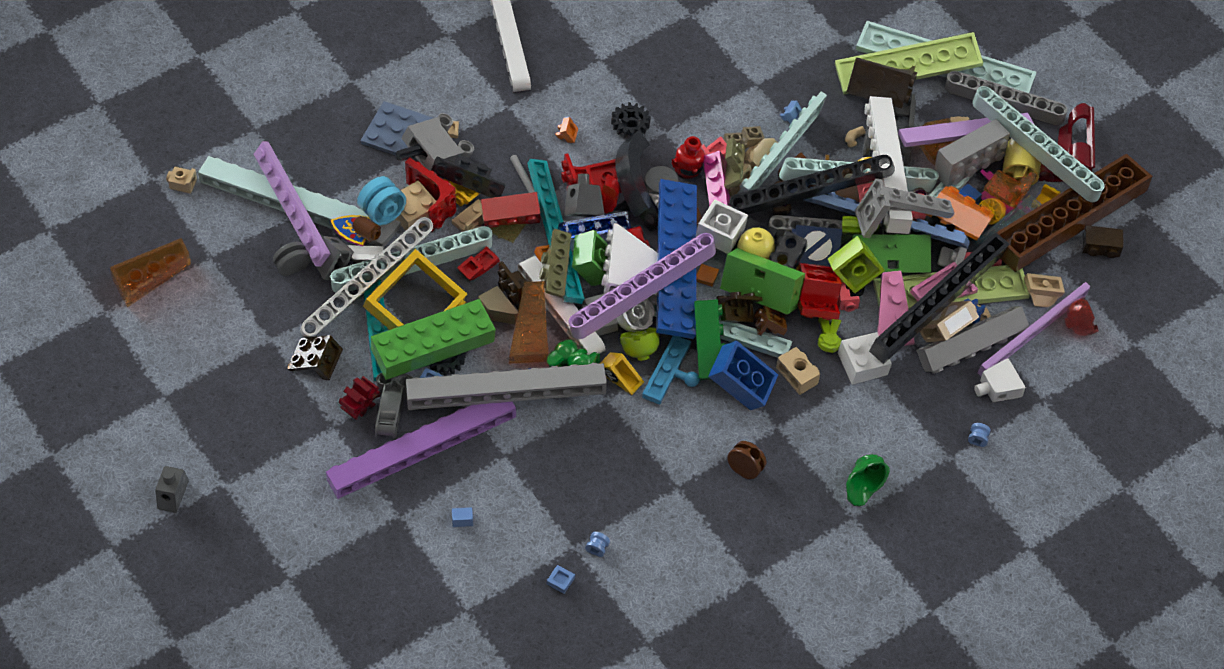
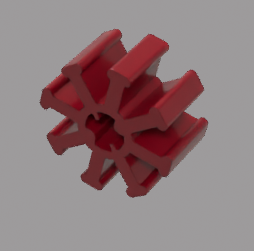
[339,376,381,420]

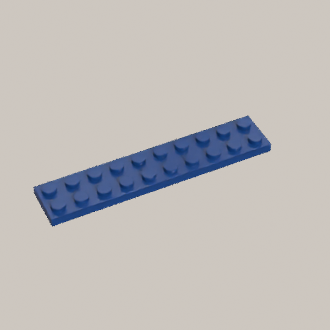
[656,179,697,339]

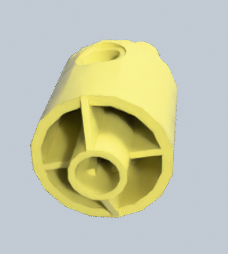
[1002,138,1041,187]

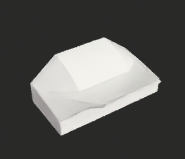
[347,245,385,263]

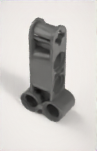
[375,373,413,439]

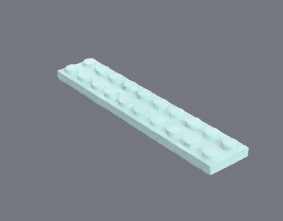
[856,21,1036,93]

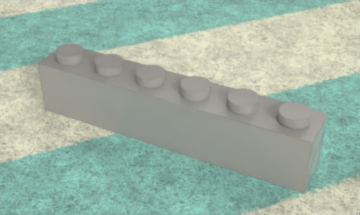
[916,306,1029,374]

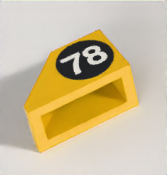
[600,352,644,395]

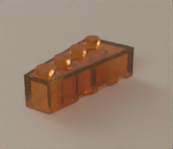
[110,238,191,308]
[509,281,548,364]

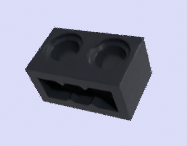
[769,231,808,270]

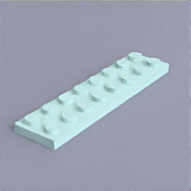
[737,91,827,207]

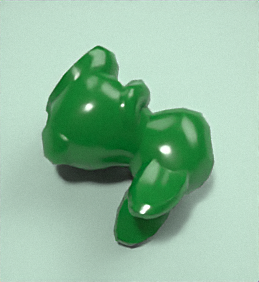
[547,339,600,368]

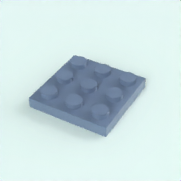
[361,101,433,160]

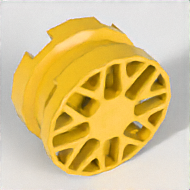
[979,198,1006,224]

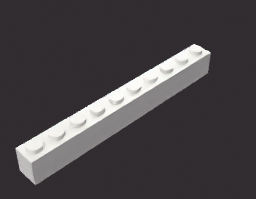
[865,96,913,234]

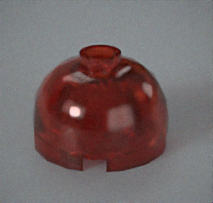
[1064,296,1099,336]

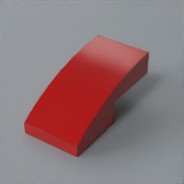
[457,246,500,281]

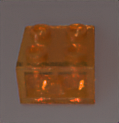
[983,170,1037,209]

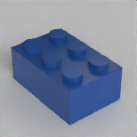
[708,340,778,410]

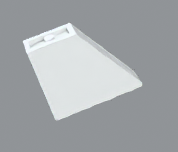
[601,223,658,306]

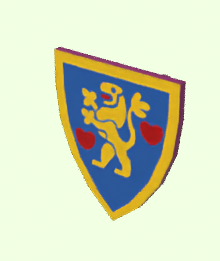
[330,215,371,247]

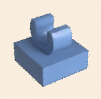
[780,101,802,124]

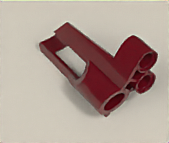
[1038,103,1095,182]

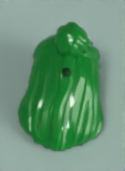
[846,454,890,506]

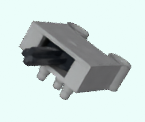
[395,113,474,171]

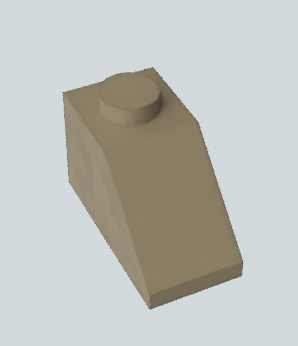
[478,286,519,325]

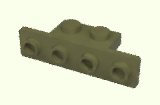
[724,138,745,189]
[539,229,571,298]

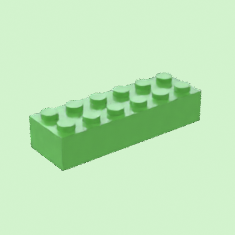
[371,299,496,380]

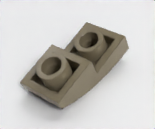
[723,126,765,148]

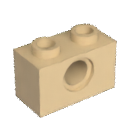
[776,347,820,395]

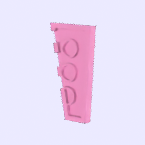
[877,271,915,346]

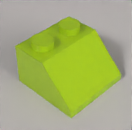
[828,236,885,293]

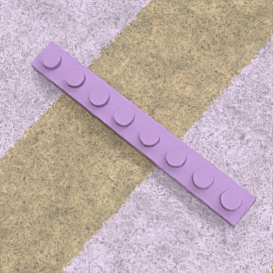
[254,141,331,266]

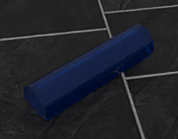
[558,211,631,240]

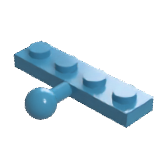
[642,336,700,405]

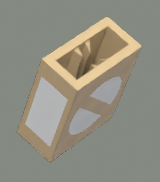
[920,301,979,342]

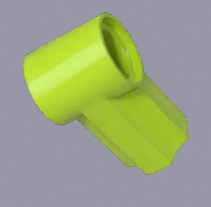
[842,216,880,235]

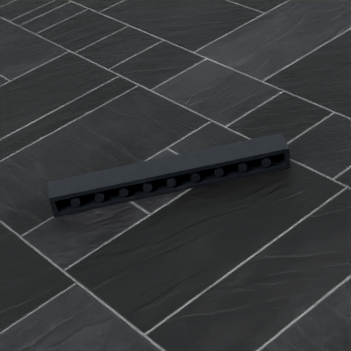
[869,232,1010,364]

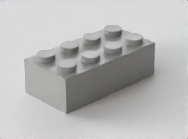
[934,119,1010,187]

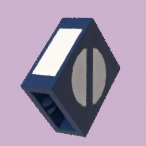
[790,225,842,266]

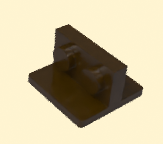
[716,292,763,324]

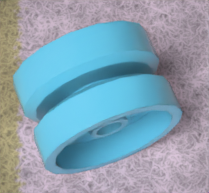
[357,176,406,225]

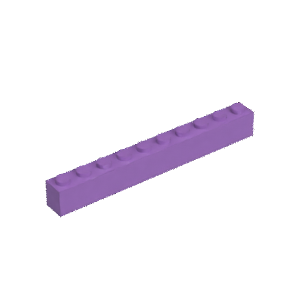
[326,402,516,499]

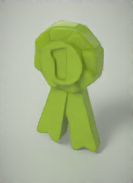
[818,317,841,353]

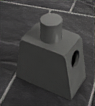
[565,174,604,218]
[316,236,354,280]
[155,466,189,513]

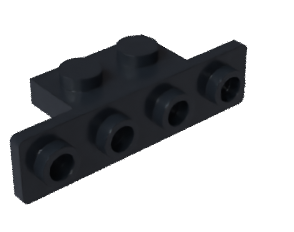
[431,155,506,198]

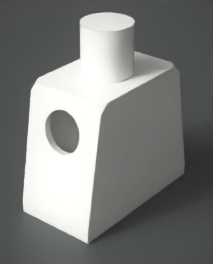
[974,358,1026,402]

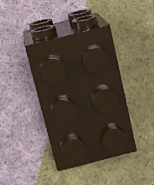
[846,57,918,109]

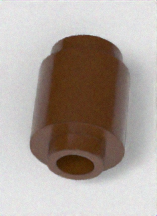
[352,216,381,242]

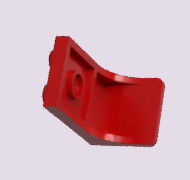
[561,153,622,193]
[405,158,457,232]

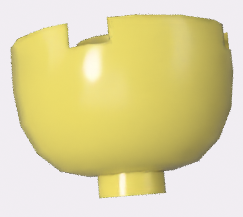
[737,227,775,260]

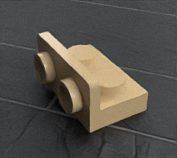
[452,199,484,232]

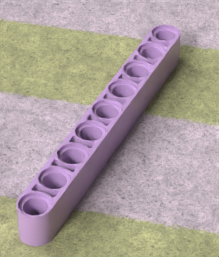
[569,233,716,339]

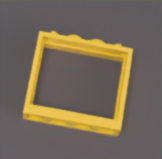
[363,249,467,330]

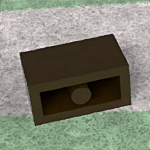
[1083,225,1123,258]

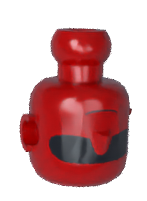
[672,136,705,179]

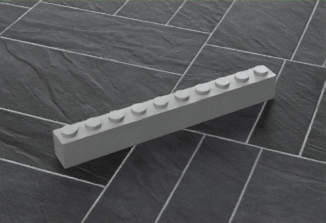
[406,363,607,410]

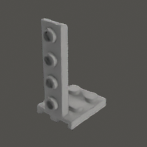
[855,179,955,238]

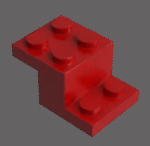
[798,263,842,320]

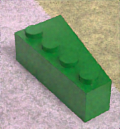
[694,299,724,380]

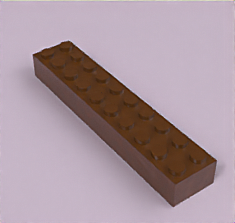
[996,154,1153,272]

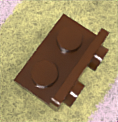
[754,305,788,336]

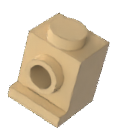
[166,167,197,194]

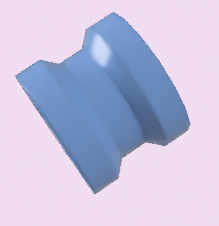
[968,423,991,447]
[585,532,610,557]

